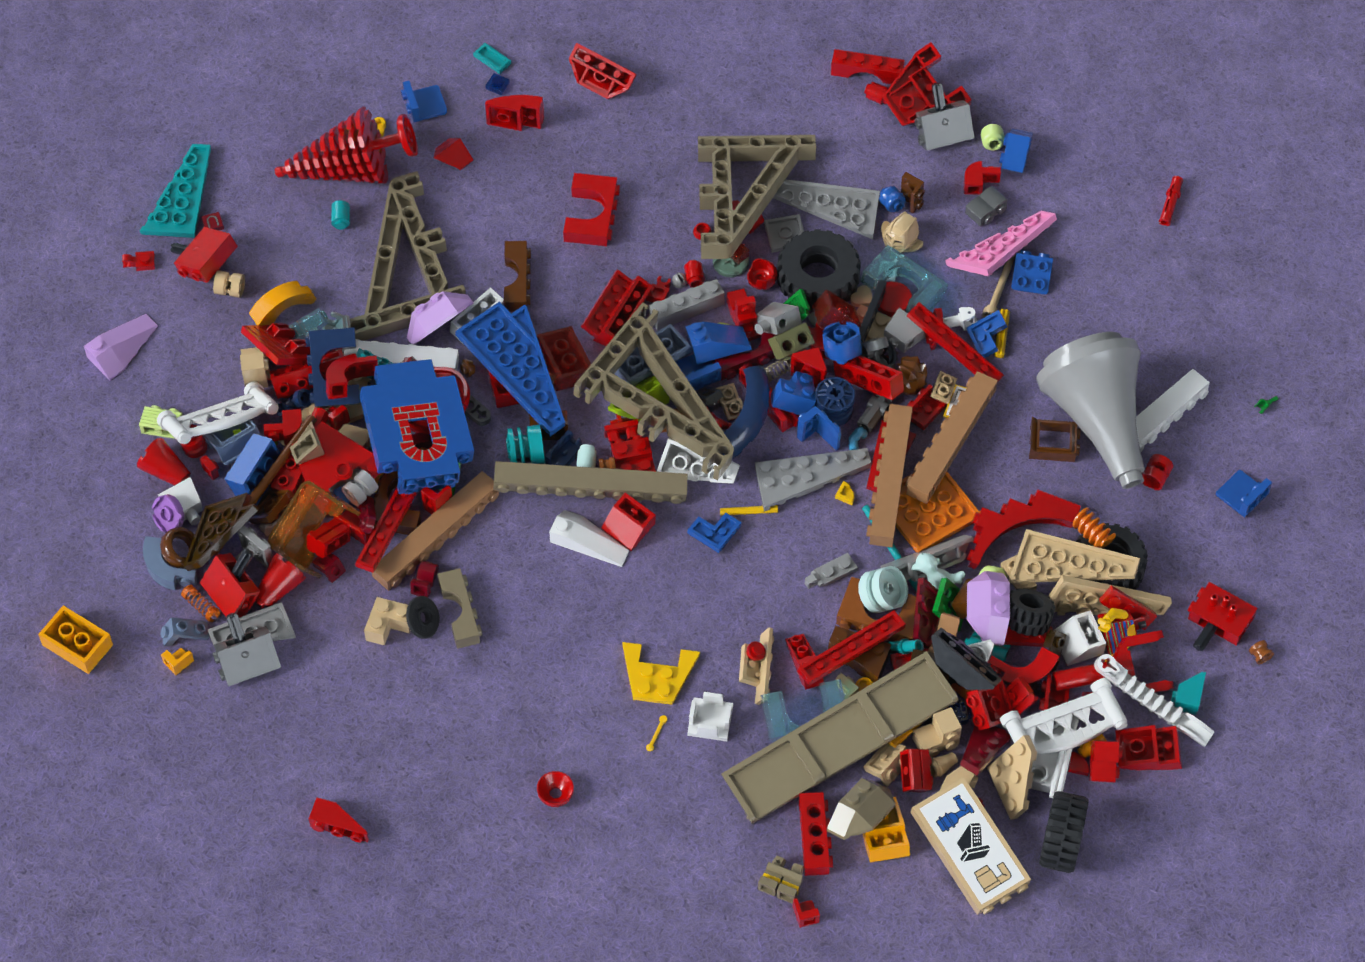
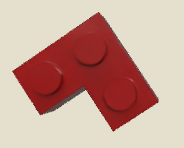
[1089,740,1123,782]

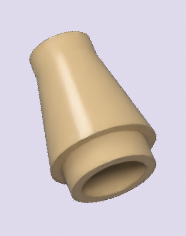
[930,752,958,777]

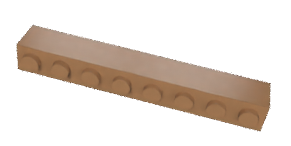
[905,371,998,504]
[866,404,912,547]
[372,471,499,591]

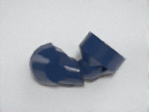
[276,388,311,417]

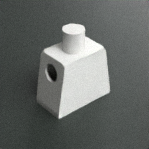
[158,477,203,525]

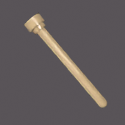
[982,255,1016,318]

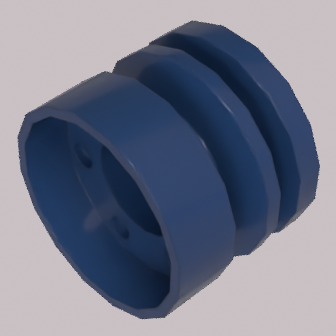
[814,377,855,426]

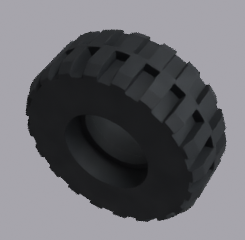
[777,229,861,311]

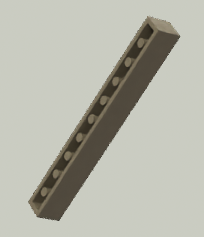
[493,461,688,504]

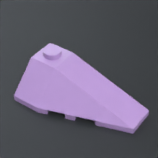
[84,314,158,380]

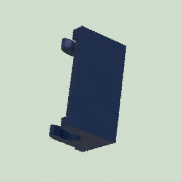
[545,430,582,466]

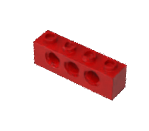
[833,356,904,400]
[799,792,833,876]

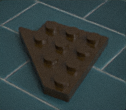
[183,493,259,571]

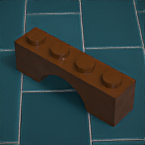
[504,241,531,312]

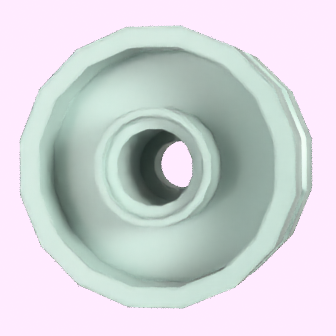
[859,566,908,613]

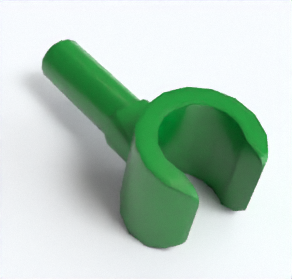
[1254,396,1278,414]

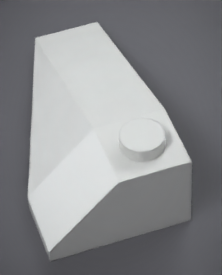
[657,438,740,483]
[549,510,629,567]

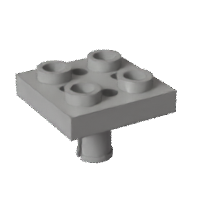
[235,525,273,568]

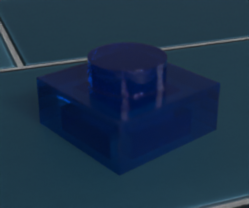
[485,73,510,95]

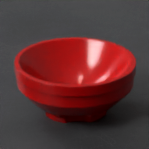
[537,771,574,807]

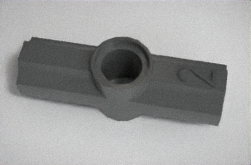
[857,394,895,433]

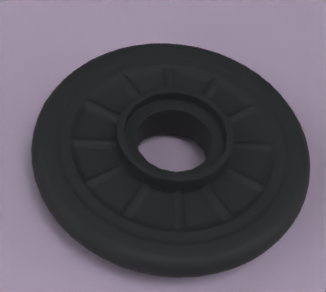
[406,596,440,639]

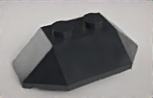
[931,628,1002,690]

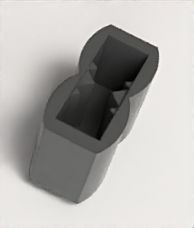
[965,186,1008,227]

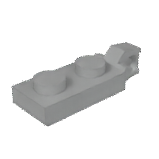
[805,553,858,589]

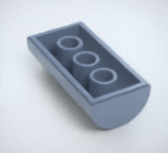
[614,324,692,386]

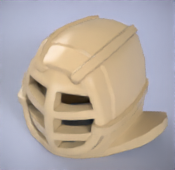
[881,212,923,253]

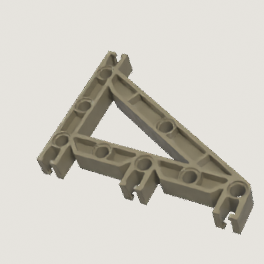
[698,135,816,259]
[350,171,469,341]
[573,302,734,481]

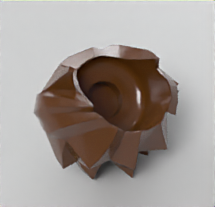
[897,355,928,396]

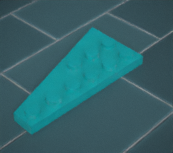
[140,144,211,238]

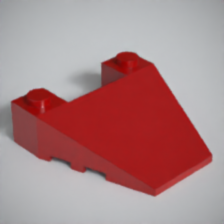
[882,42,972,126]
[292,421,381,517]

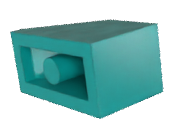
[1171,672,1206,715]

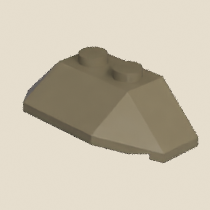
[827,778,895,840]

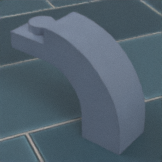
[143,536,198,590]

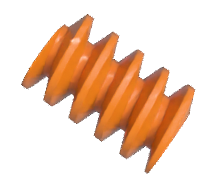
[1073,507,1116,549]

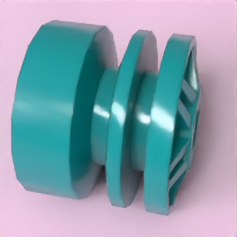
[506,424,545,464]

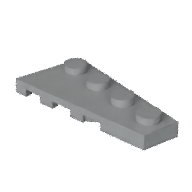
[208,602,296,646]

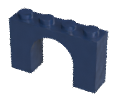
[305,328,361,408]

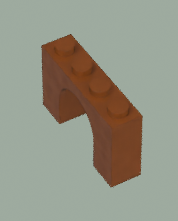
[836,577,916,641]

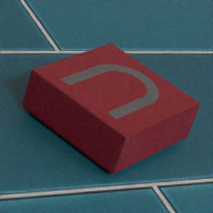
[201,212,224,231]

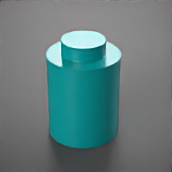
[331,200,350,230]

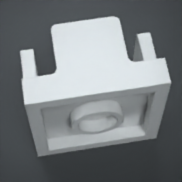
[687,692,733,741]

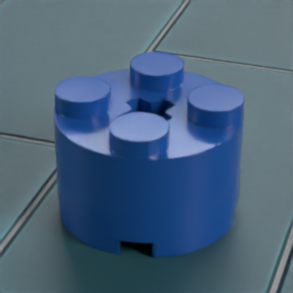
[822,322,862,364]

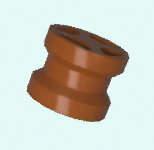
[598,457,616,469]
[1249,640,1274,665]

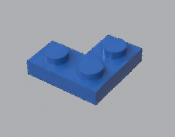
[966,310,1008,358]
[687,513,741,553]

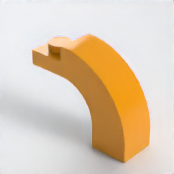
[249,281,316,325]

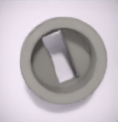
[672,272,687,288]

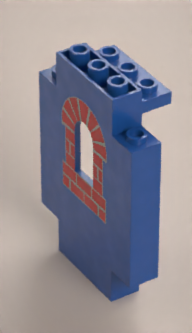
[360,359,474,494]

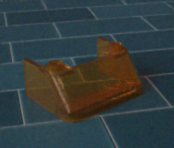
[268,481,361,579]

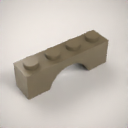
[438,568,483,649]

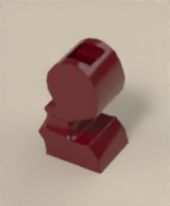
[410,560,439,597]

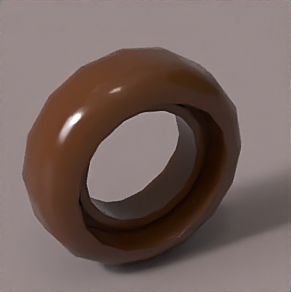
[160,527,195,569]

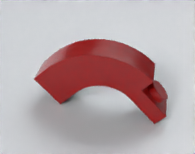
[726,288,757,326]
[326,353,378,399]
[988,647,1060,684]

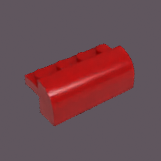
[581,269,653,346]

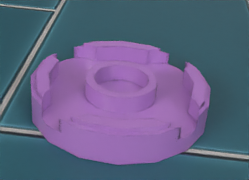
[152,494,184,532]

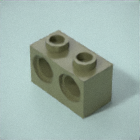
[768,323,815,361]

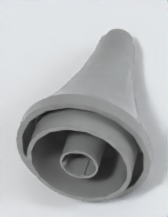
[1036,332,1145,489]

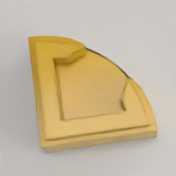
[835,481,854,506]

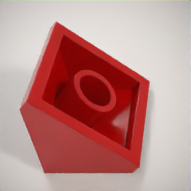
[790,347,826,388]

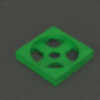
[932,578,963,631]

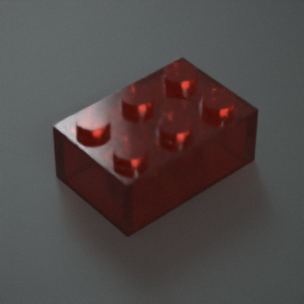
[537,326,591,391]

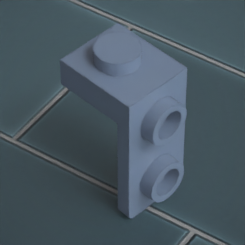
[160,617,209,646]

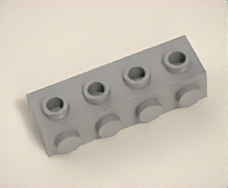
[649,279,725,331]

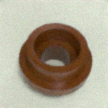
[460,359,475,378]

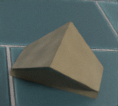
[290,421,325,464]

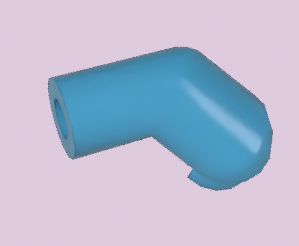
[848,427,868,450]

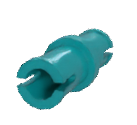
[888,639,924,654]

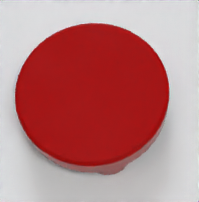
[879,282,912,317]

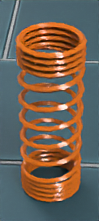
[181,585,220,622]

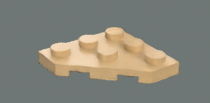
[987,735,1037,819]

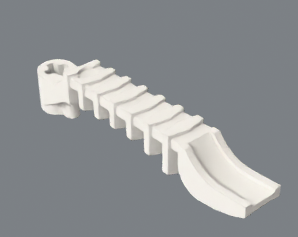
[1094,654,1214,747]

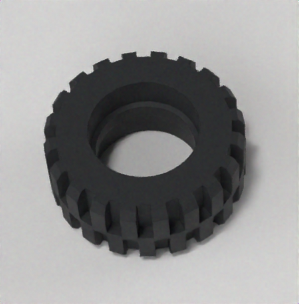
[1076,523,1148,590]
[1039,791,1089,873]

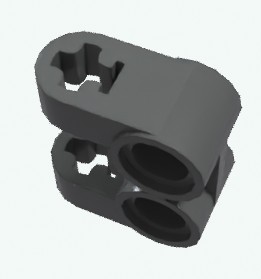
[860,336,896,370]

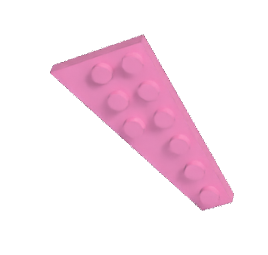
[945,211,1057,276]

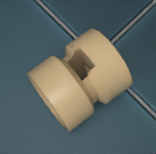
[213,270,245,298]

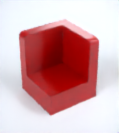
[793,898,820,928]

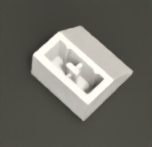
[1053,610,1106,666]

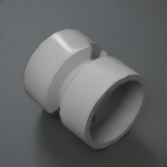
[342,470,378,506]

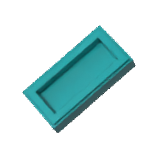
[473,43,512,74]

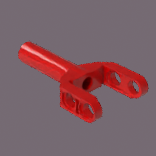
[1052,630,1175,692]

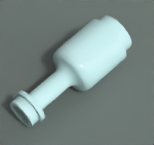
[577,444,597,468]

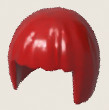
[747,258,778,290]

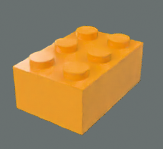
[38,605,113,674]

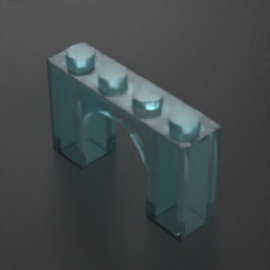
[860,245,949,313]
[760,679,845,742]

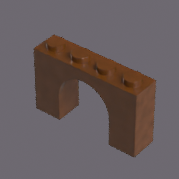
[374,471,421,535]

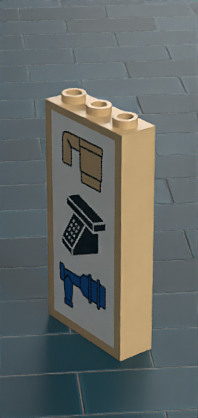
[911,777,1031,915]

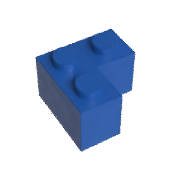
[999,128,1033,173]
[771,371,816,415]

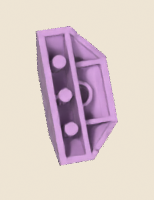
[407,291,474,345]
[967,571,1010,646]

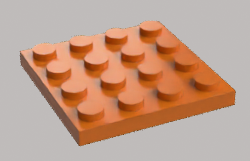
[896,472,979,553]

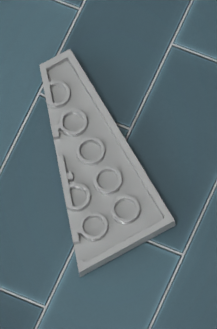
[773,179,880,239]
[755,448,871,512]

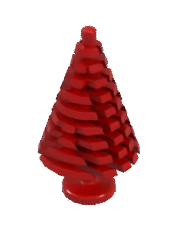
[275,106,418,184]

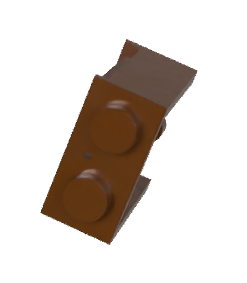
[1029,416,1081,462]

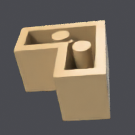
[240,347,271,388]
[364,597,411,645]
[912,707,962,758]

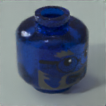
[942,699,972,725]

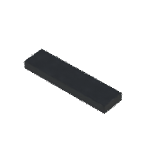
[859,280,887,343]

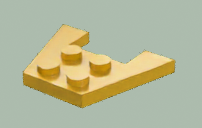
[622,642,700,705]

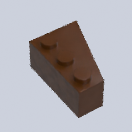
[828,625,891,683]

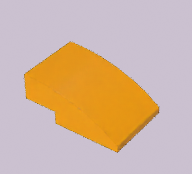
[863,797,910,863]

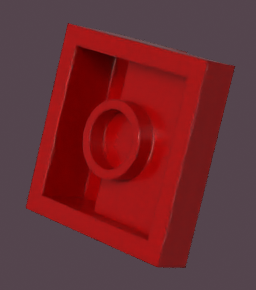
[611,435,656,472]
[966,680,1013,730]

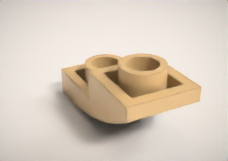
[931,371,958,404]
[715,383,743,421]

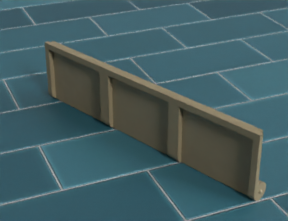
[721,651,958,824]

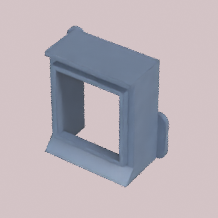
[203,420,260,465]

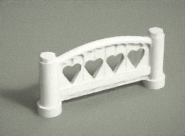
[157,381,278,444]
[1000,678,1128,759]

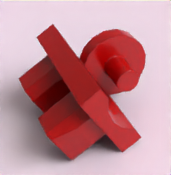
[604,414,638,445]

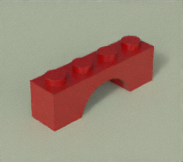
[831,49,905,84]

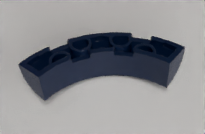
[722,366,770,459]

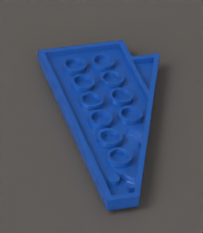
[455,301,565,436]

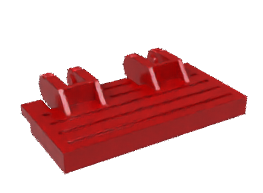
[241,323,311,365]

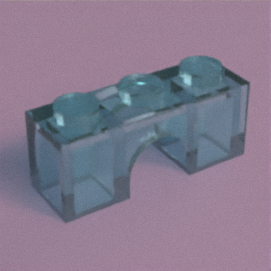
[289,308,329,340]

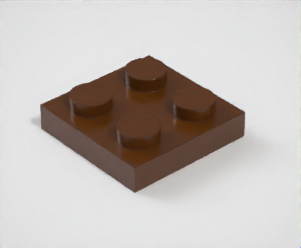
[249,490,294,524]

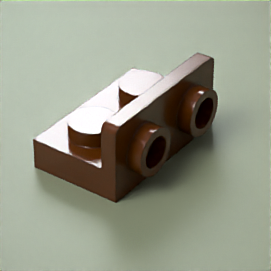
[901,172,925,213]

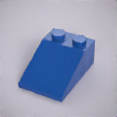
[685,321,751,364]

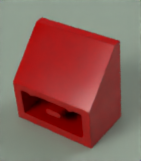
[601,493,656,551]

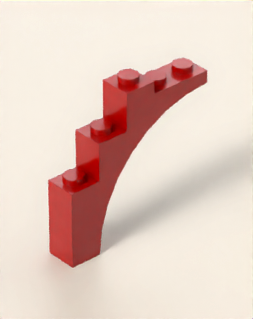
[967,490,1081,569]

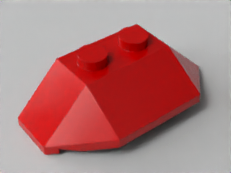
[569,43,637,99]

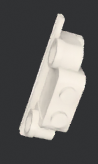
[1031,709,1079,798]

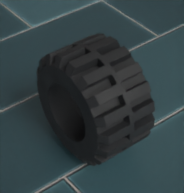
[1008,588,1055,636]

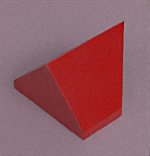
[433,138,473,170]

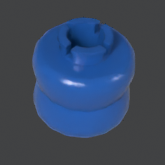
[879,186,906,212]

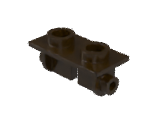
[1043,630,1067,672]

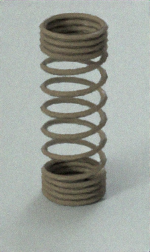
[765,358,791,382]

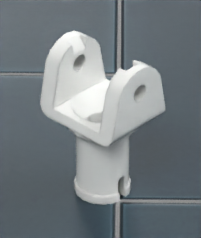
[943,307,977,331]

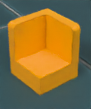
[161,648,194,675]

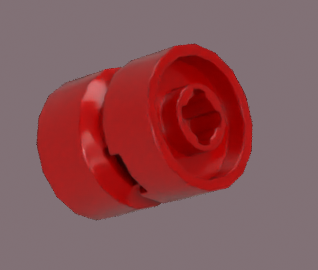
[180,424,207,458]
[1142,454,1174,490]

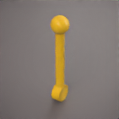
[646,715,667,751]

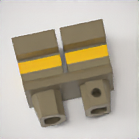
[758,856,804,904]

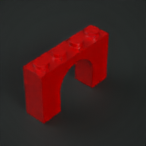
[563,173,621,246]

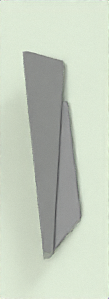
[880,535,974,582]

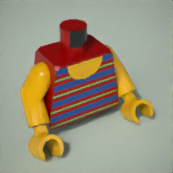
[1097,608,1147,661]

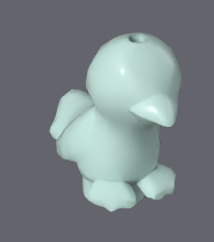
[911,552,965,594]

